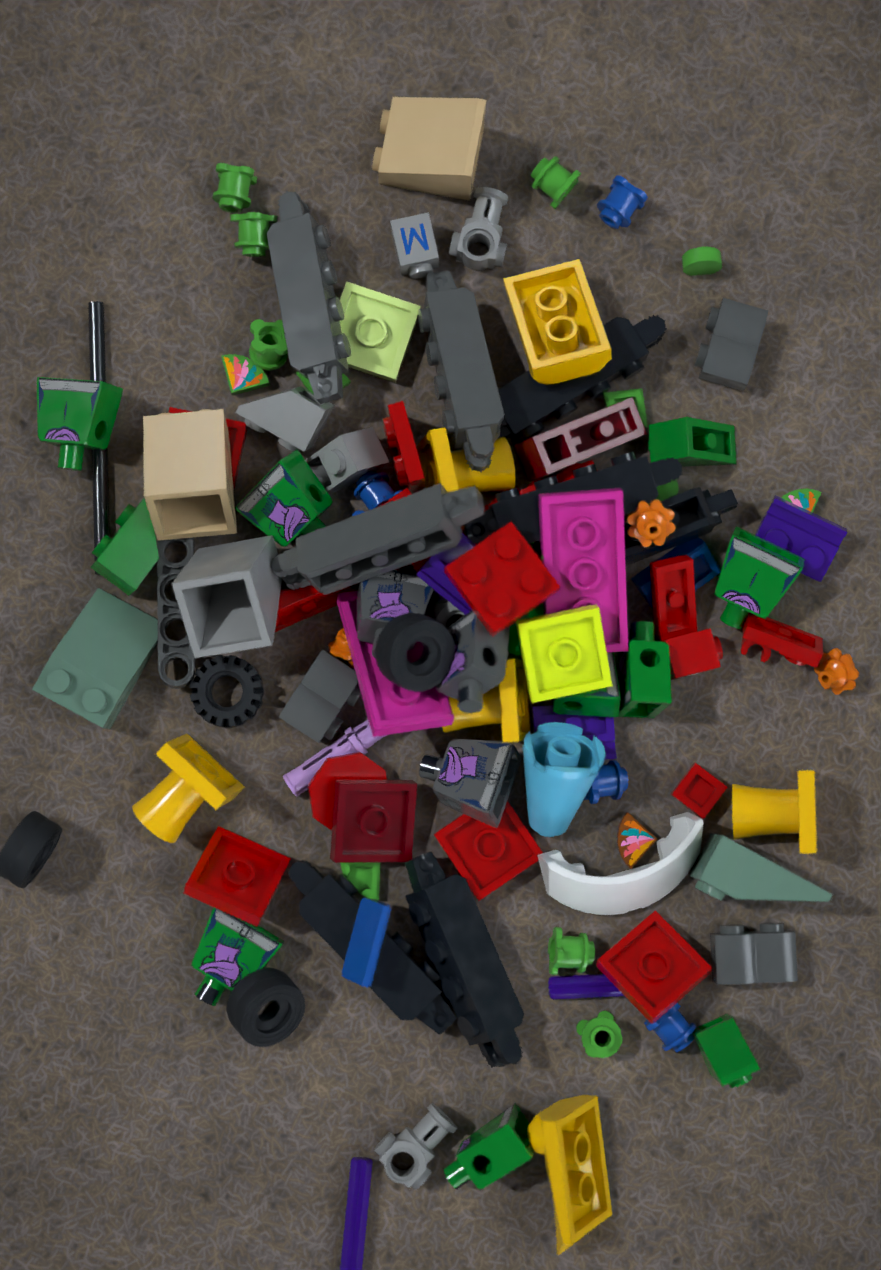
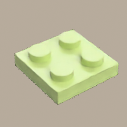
[340,281,421,383]

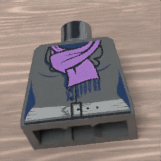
[357,570,434,659]
[436,610,510,713]
[419,739,522,828]

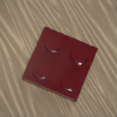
[330,780,417,863]

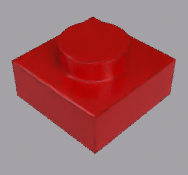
[670,763,728,819]

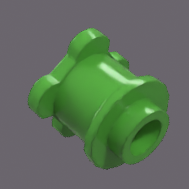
[531,156,581,209]
[212,163,257,213]
[230,212,278,257]
[249,319,288,370]
[548,927,595,975]
[576,1011,623,1058]

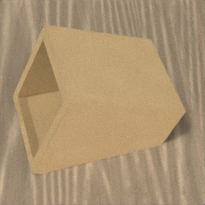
[372,97,486,201]
[143,409,237,541]

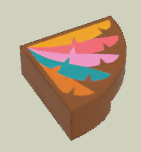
[617,812,657,869]

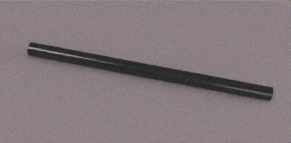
[88,301,110,575]

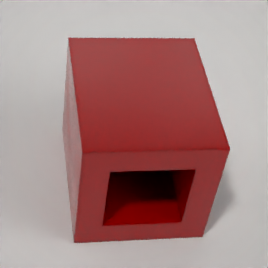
[661,628,723,680]

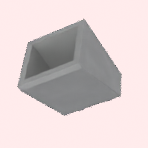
[172,535,282,658]

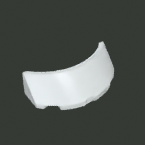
[537,812,704,915]

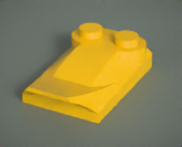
[503,259,612,385]
[527,1095,612,1256]

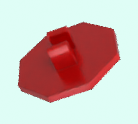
[308,752,387,831]

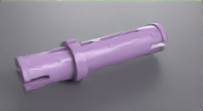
[283,719,387,797]

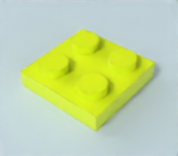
[516,604,612,703]

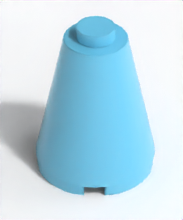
[523,722,605,837]

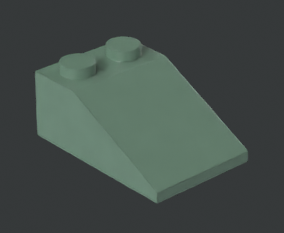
[32,588,168,729]
[689,833,833,902]

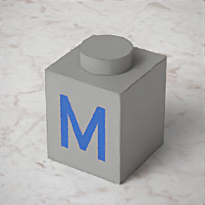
[390,212,439,279]

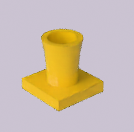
[416,427,516,492]
[442,659,531,742]
[132,734,245,843]
[732,770,817,853]

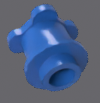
[597,175,648,229]
[354,471,403,510]
[584,760,628,804]
[644,1002,696,1053]

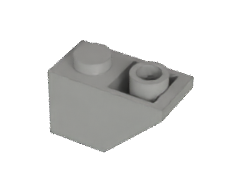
[236,386,335,452]
[305,427,389,495]

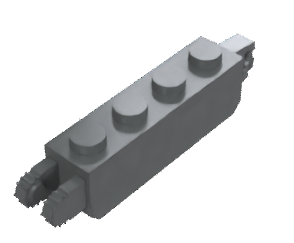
[267,191,351,404]
[418,271,504,472]
[270,483,484,595]

